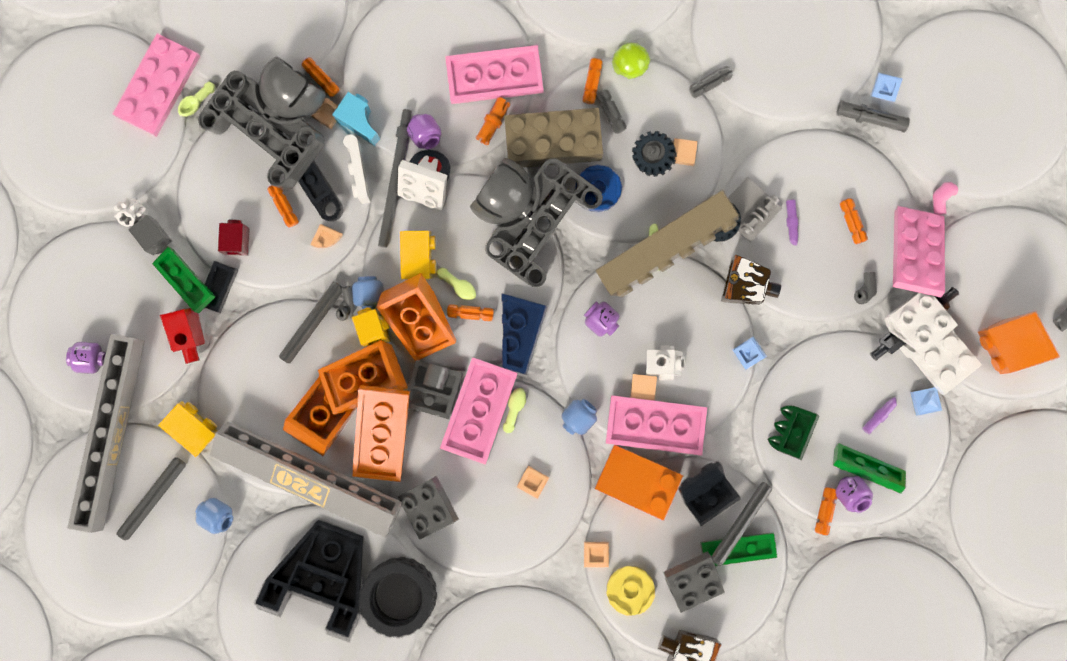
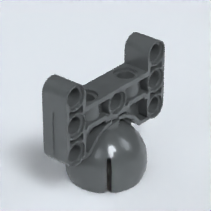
[198,56,326,190]
[470,158,603,287]

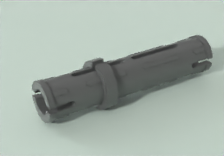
[836,100,910,133]

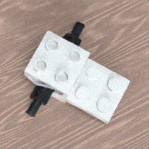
[870,287,982,395]

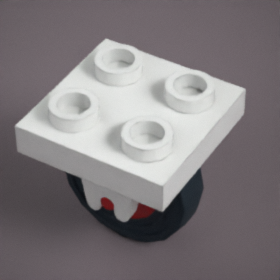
[398,149,451,210]

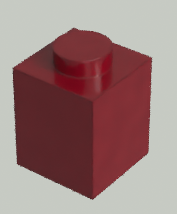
[218,219,249,256]

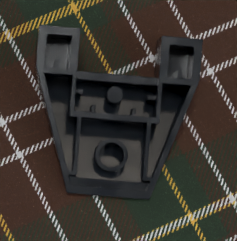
[254,520,364,643]

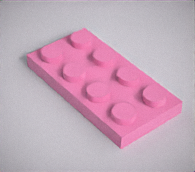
[113,34,200,137]
[445,45,544,104]
[893,206,945,297]
[440,357,518,465]
[605,395,707,456]

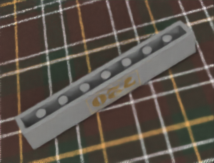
[67,334,145,533]
[210,421,402,538]

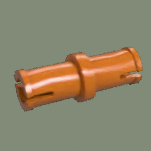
[476,97,510,145]

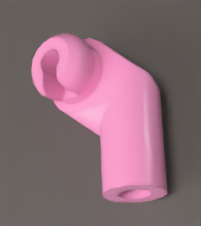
[933,182,958,215]

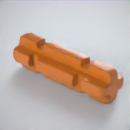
[301,57,340,97]
[583,58,603,104]
[267,185,299,228]
[840,198,868,244]
[447,304,494,321]
[815,487,837,535]

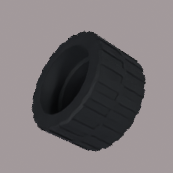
[358,557,437,638]

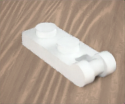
[343,134,371,204]

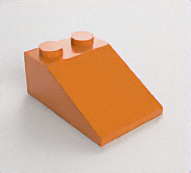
[376,273,456,362]
[978,311,1060,375]
[318,340,408,414]
[283,376,357,456]
[594,445,684,521]

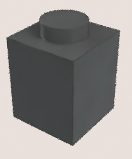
[128,215,172,256]

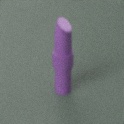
[786,200,799,246]
[862,397,897,435]

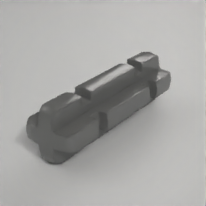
[689,66,733,98]
[596,89,627,134]

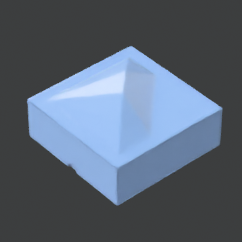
[871,73,902,102]
[733,336,767,370]
[910,387,942,416]

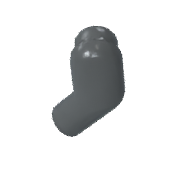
[854,272,877,304]
[336,286,357,321]

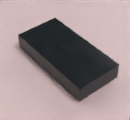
[205,261,238,314]

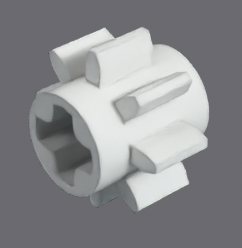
[114,197,146,227]

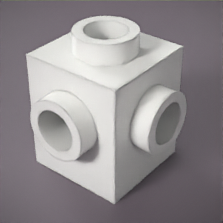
[646,345,685,380]

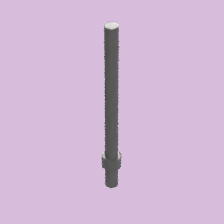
[378,109,412,248]

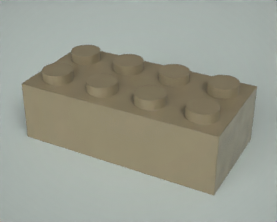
[504,108,603,168]

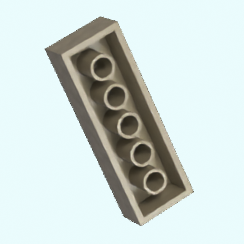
[595,190,739,298]

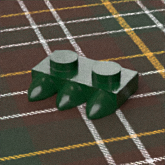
[767,405,820,461]

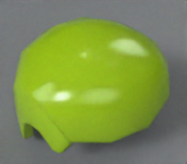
[612,43,650,79]

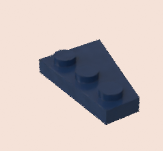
[501,293,548,375]

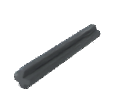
[279,282,343,364]
[116,458,186,541]
[711,482,772,566]

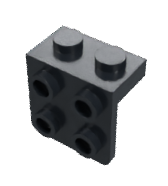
[678,461,741,526]

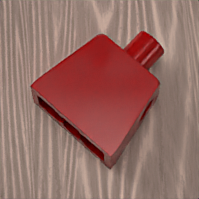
[160,308,205,364]

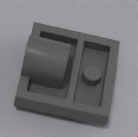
[407,360,463,419]
[397,476,459,540]
[663,551,725,613]

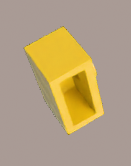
[400,231,436,279]
[352,307,391,347]
[158,401,217,457]

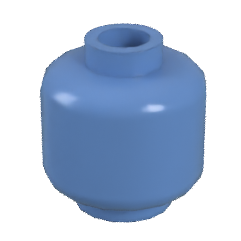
[352,276,384,310]
[562,399,597,435]
[195,498,234,534]

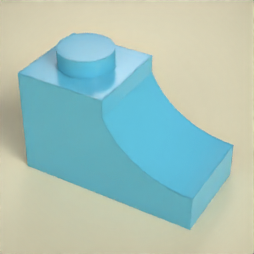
[332,92,380,146]

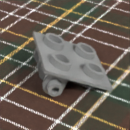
[728,177,782,242]

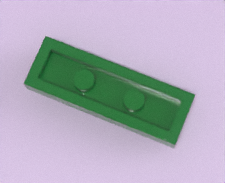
[152,247,215,314]
[833,443,906,494]
[700,532,778,566]

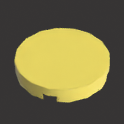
[606,566,655,616]

